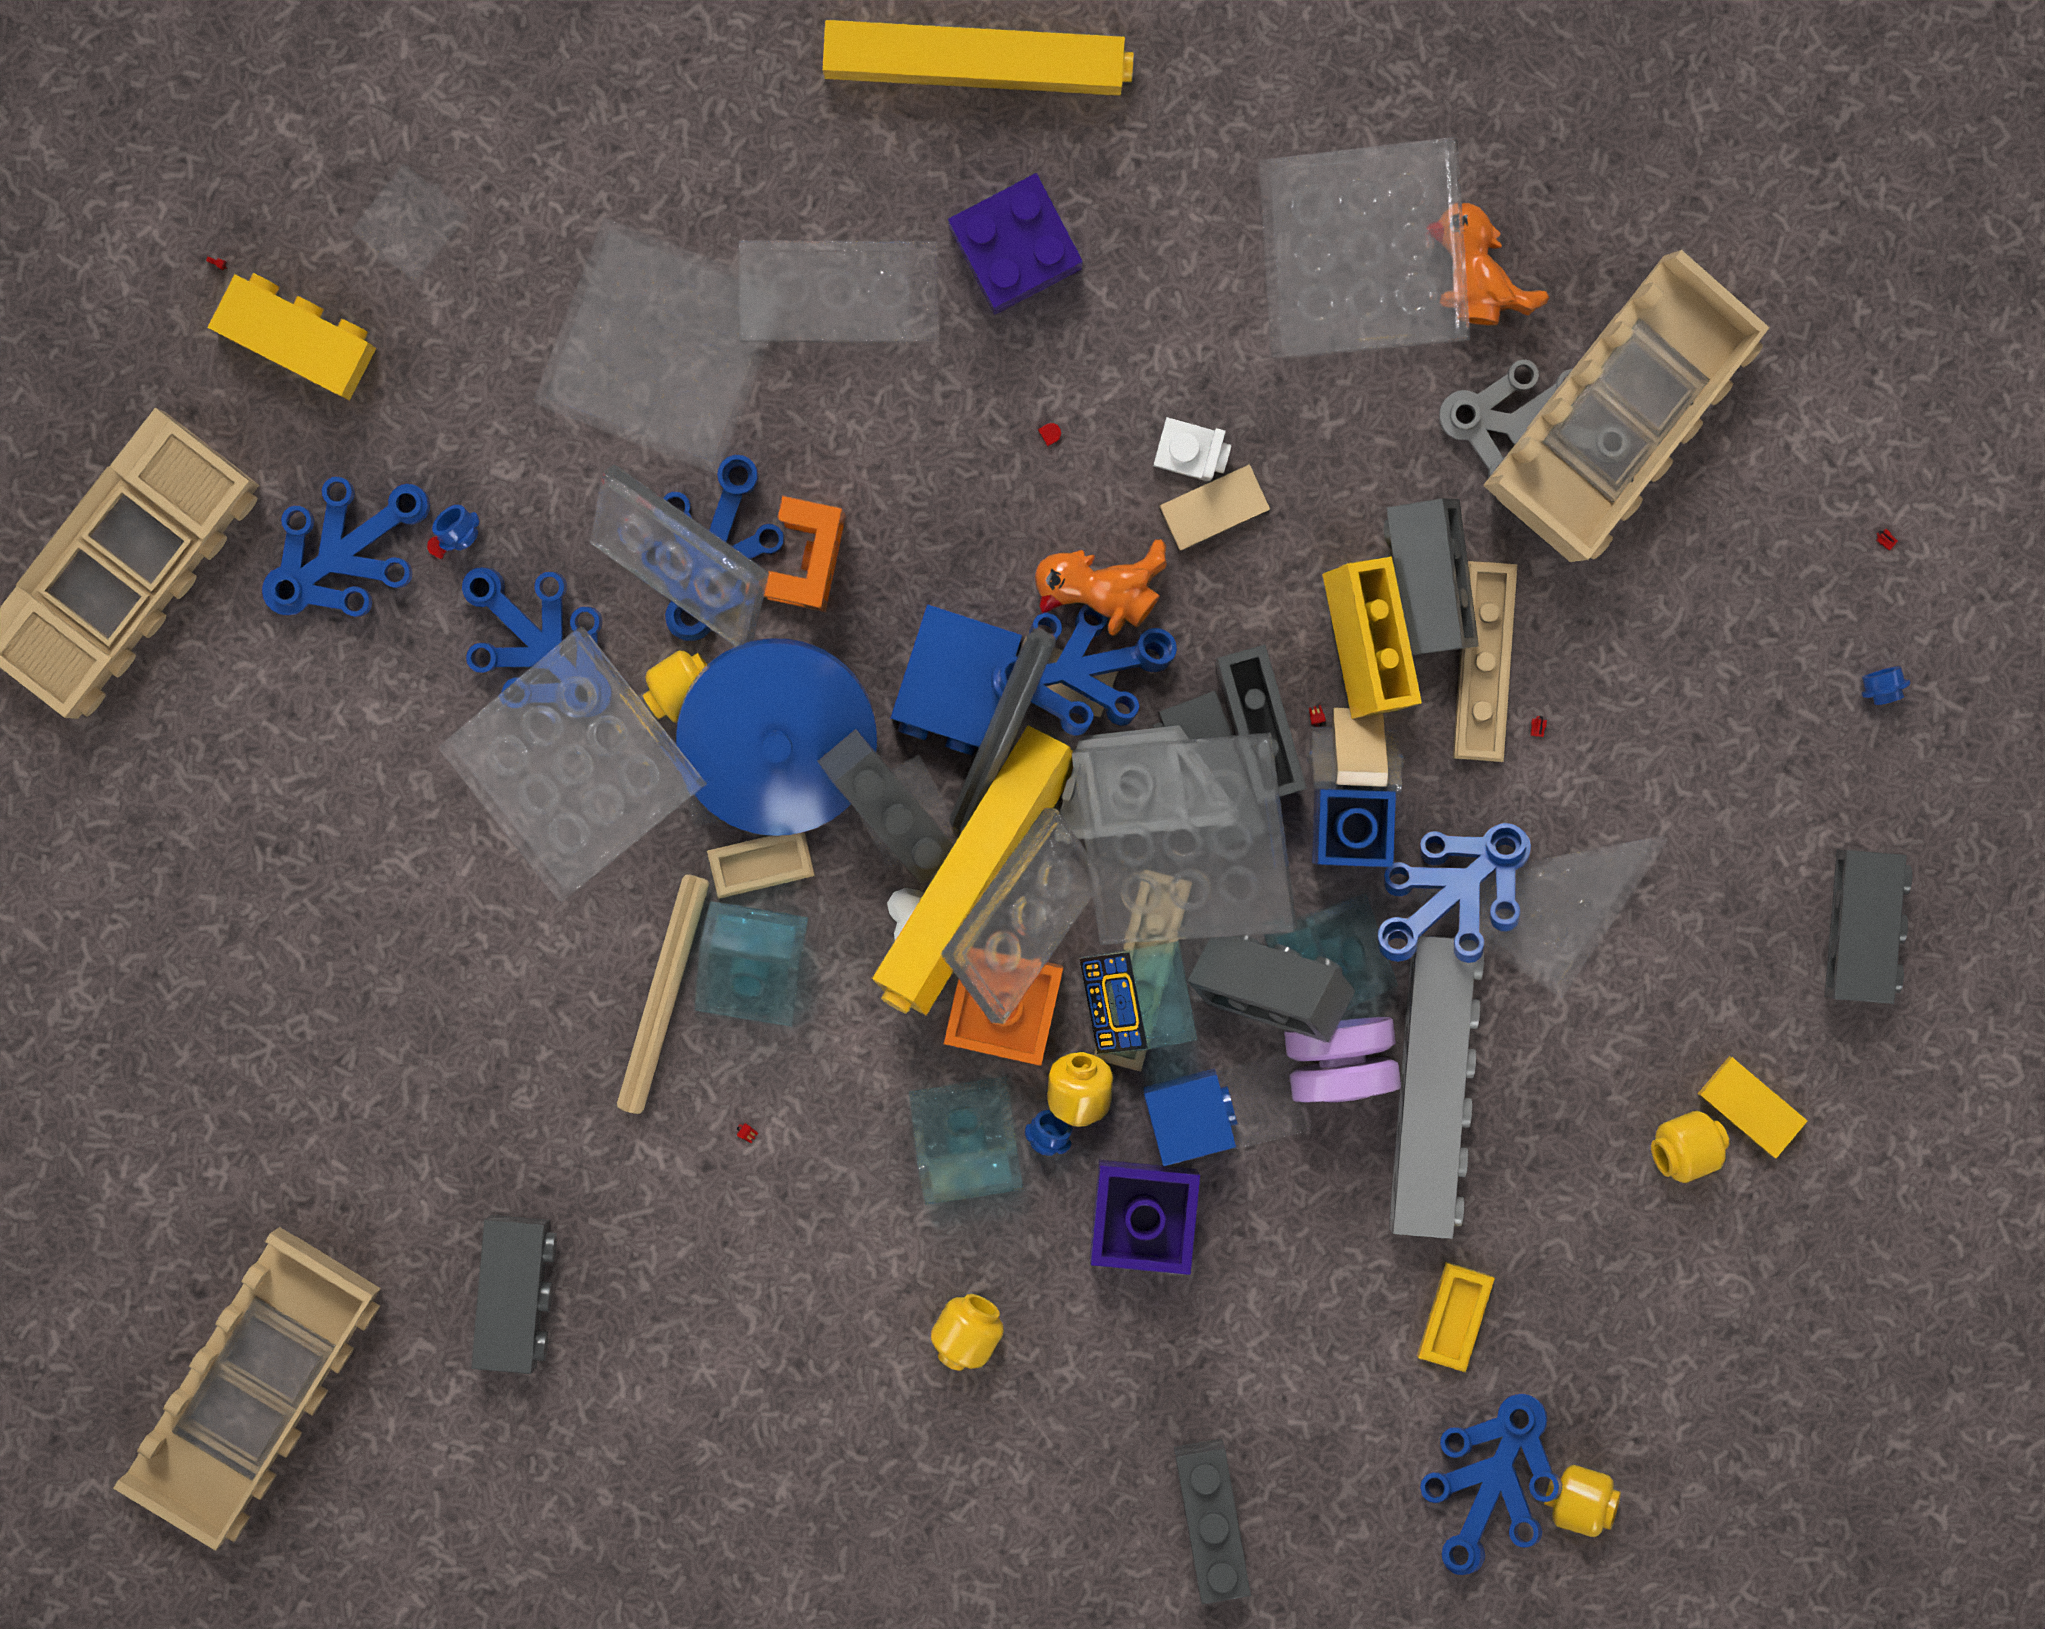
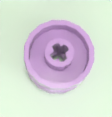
[1284,1017,1401,1102]

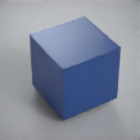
[1312,789,1396,867]
[1143,1068,1238,1167]

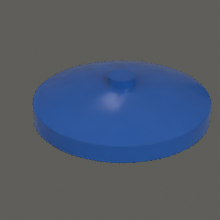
[676,638,877,836]

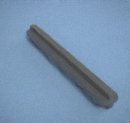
[949,628,1056,832]

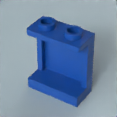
[891,604,1022,756]

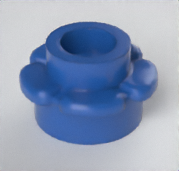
[432,505,480,551]
[1861,666,1911,705]
[1025,1110,1072,1156]

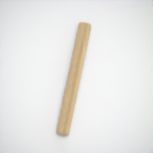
[617,874,709,1114]

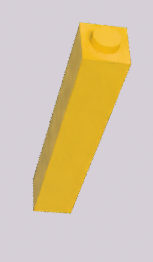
[823,20,1134,96]
[872,726,1074,1015]

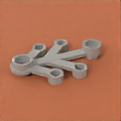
[1439,360,1630,478]

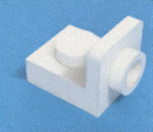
[1153,417,1231,482]

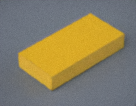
[1698,1056,1807,1158]
[1417,1262,1495,1373]

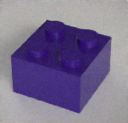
[948,173,1083,315]
[1089,1159,1200,1275]

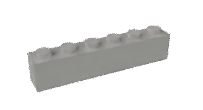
[1389,935,1484,1239]

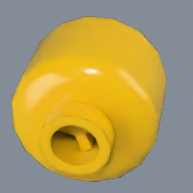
[642,651,708,724]
[1047,1052,1113,1127]
[1651,1111,1729,1183]
[931,1294,1004,1371]
[1544,1465,1621,1537]

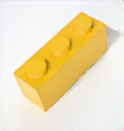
[208,273,376,401]
[1322,557,1422,719]

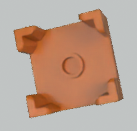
[761,496,846,612]
[944,945,1063,1066]

